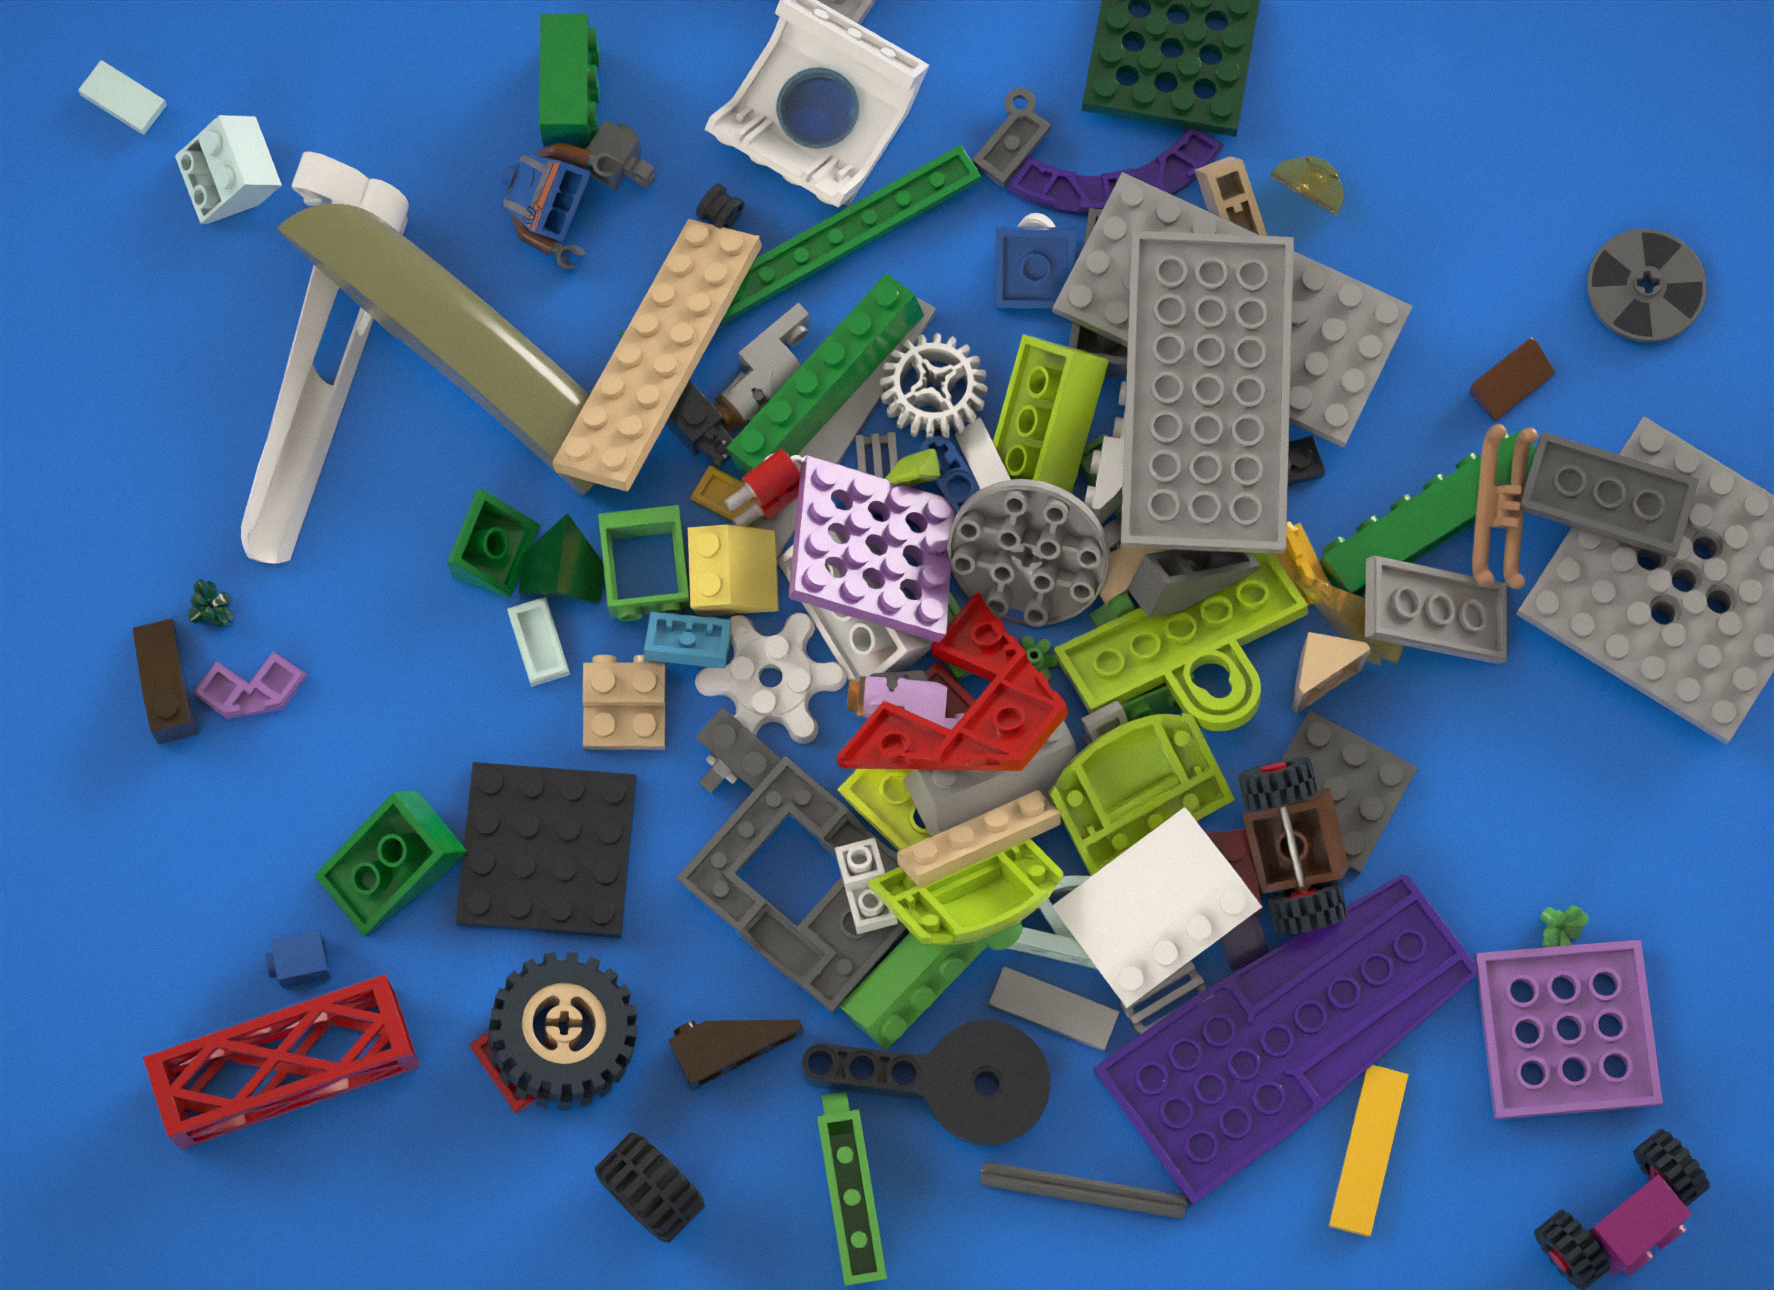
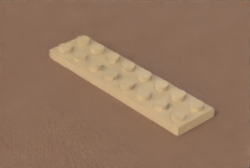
[552,219,762,492]

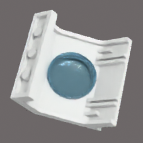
[704,0,929,208]

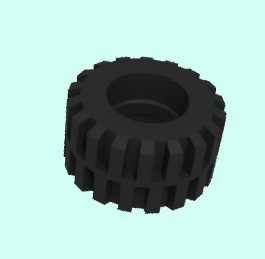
[594,1132,705,1243]

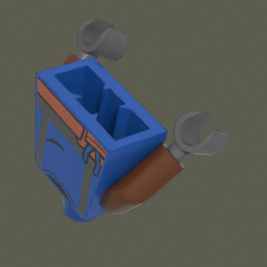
[502,142,620,269]

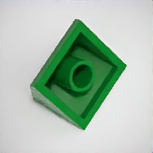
[447,489,540,597]

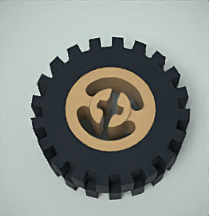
[488,952,638,1110]

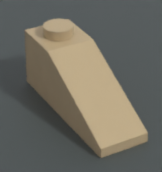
[1194,156,1267,236]

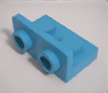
[644,612,731,669]

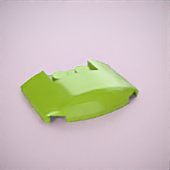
[1048,713,1235,876]
[868,839,1064,945]

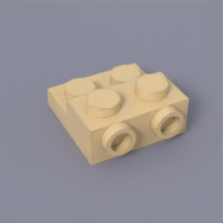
[583,655,667,750]

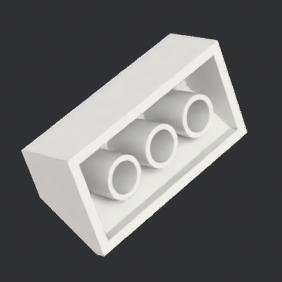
[777,531,934,694]

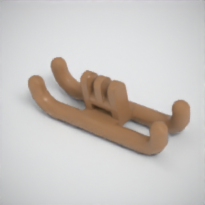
[1472,424,1538,589]

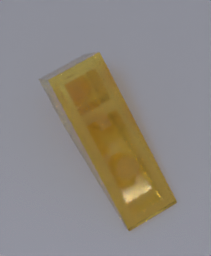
[1293,572,1404,665]

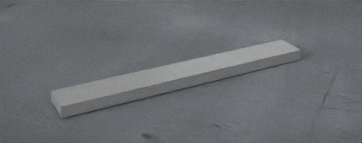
[749,298,936,559]

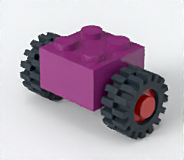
[1534,1129,1710,1290]

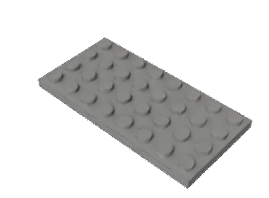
[1052,172,1413,448]
[1120,230,1294,554]

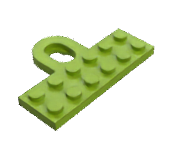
[1054,553,1308,731]

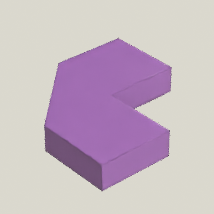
[192,651,308,719]

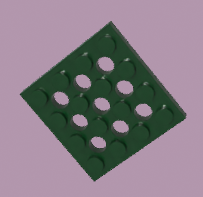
[1081,0,1260,137]

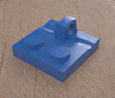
[995,227,1076,309]

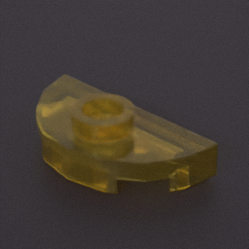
[1270,156,1344,217]

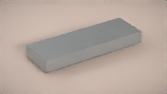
[988,966,1120,1052]

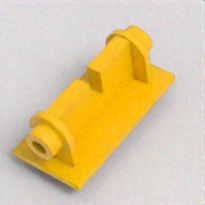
[1274,522,1334,605]

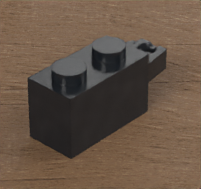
[665,380,733,467]

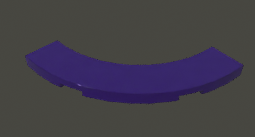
[1007,129,1224,215]

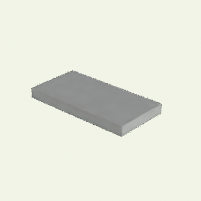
[1365,556,1507,664]

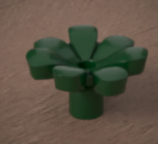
[187,579,233,628]

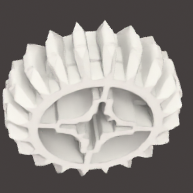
[880,333,988,439]

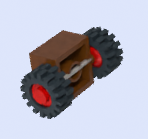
[1237,757,1349,935]

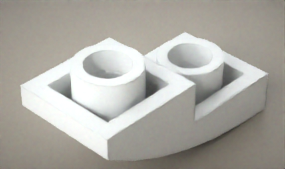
[835,838,898,934]

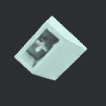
[175,115,282,224]

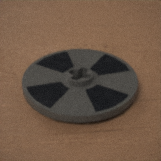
[1586,229,1707,343]

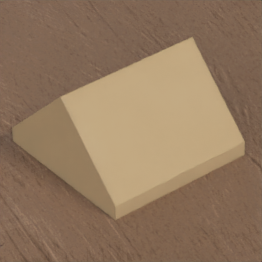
[1291,632,1371,714]

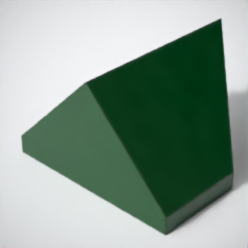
[518,513,604,605]

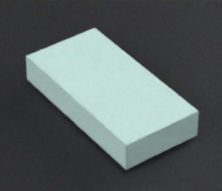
[78,60,167,135]
[507,597,570,687]

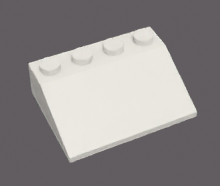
[1051,807,1262,1008]

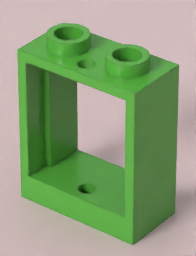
[598,505,691,621]

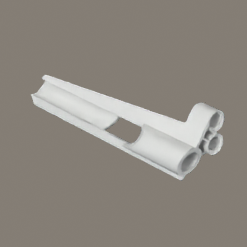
[240,152,409,564]

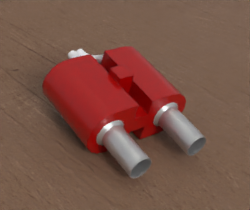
[724,449,807,527]

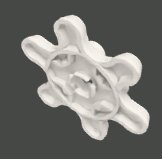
[695,612,847,744]

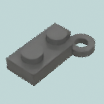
[972,88,1051,188]

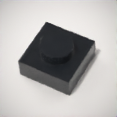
[1287,435,1326,487]

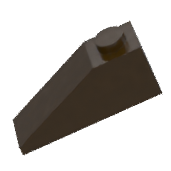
[133,618,198,744]
[668,1020,804,1091]

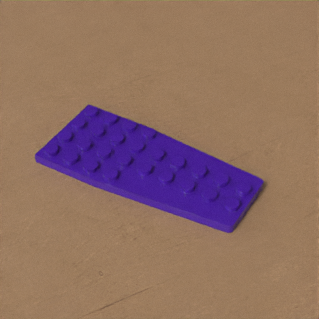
[1093,875,1478,1206]

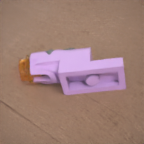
[847,670,964,730]

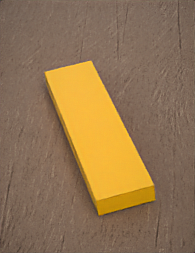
[1328,1065,1409,1238]

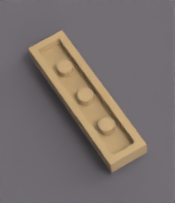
[897,790,1061,888]

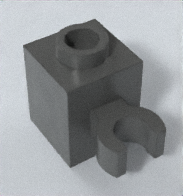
[586,120,656,191]

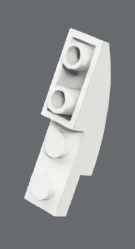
[1085,381,1126,524]

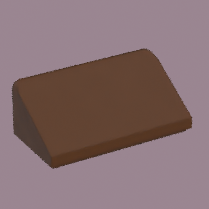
[1469,337,1555,422]

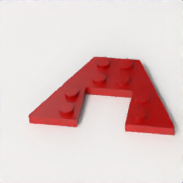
[836,592,1068,771]

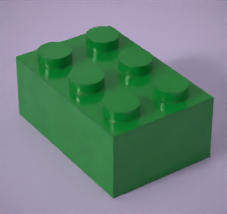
[539,14,600,149]

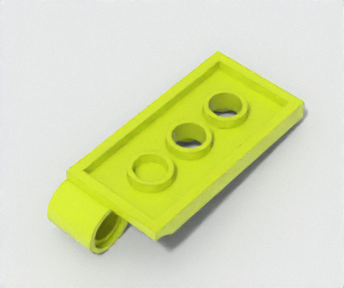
[837,769,930,851]

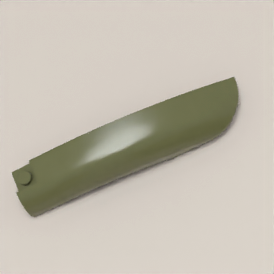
[276,204,595,496]

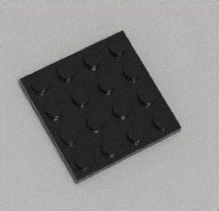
[456,762,637,938]

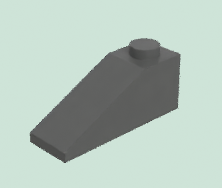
[1127,549,1261,618]

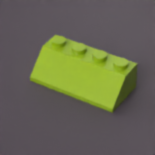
[993,334,1109,494]

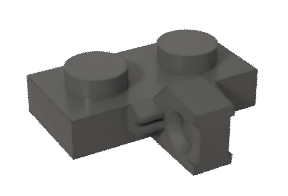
[695,707,782,793]

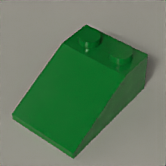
[314,790,467,936]

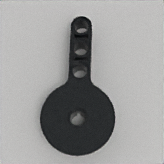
[801,1020,1050,1146]

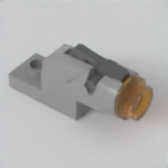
[713,303,810,432]

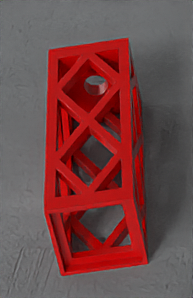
[143,974,420,1150]

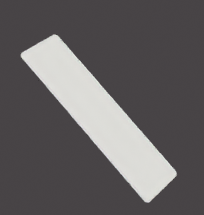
[955,418,1011,489]

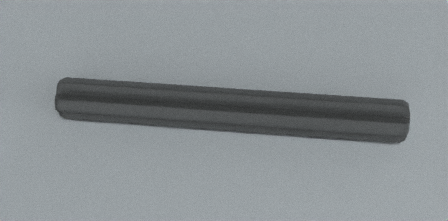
[980,1162,1187,1219]

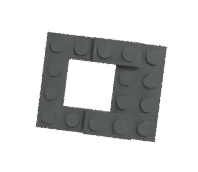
[676,756,907,1014]

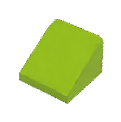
[885,449,941,487]

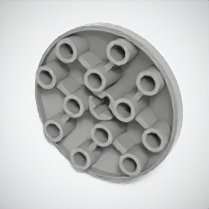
[947,479,1110,627]

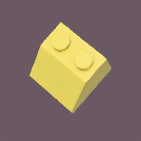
[688,524,779,617]

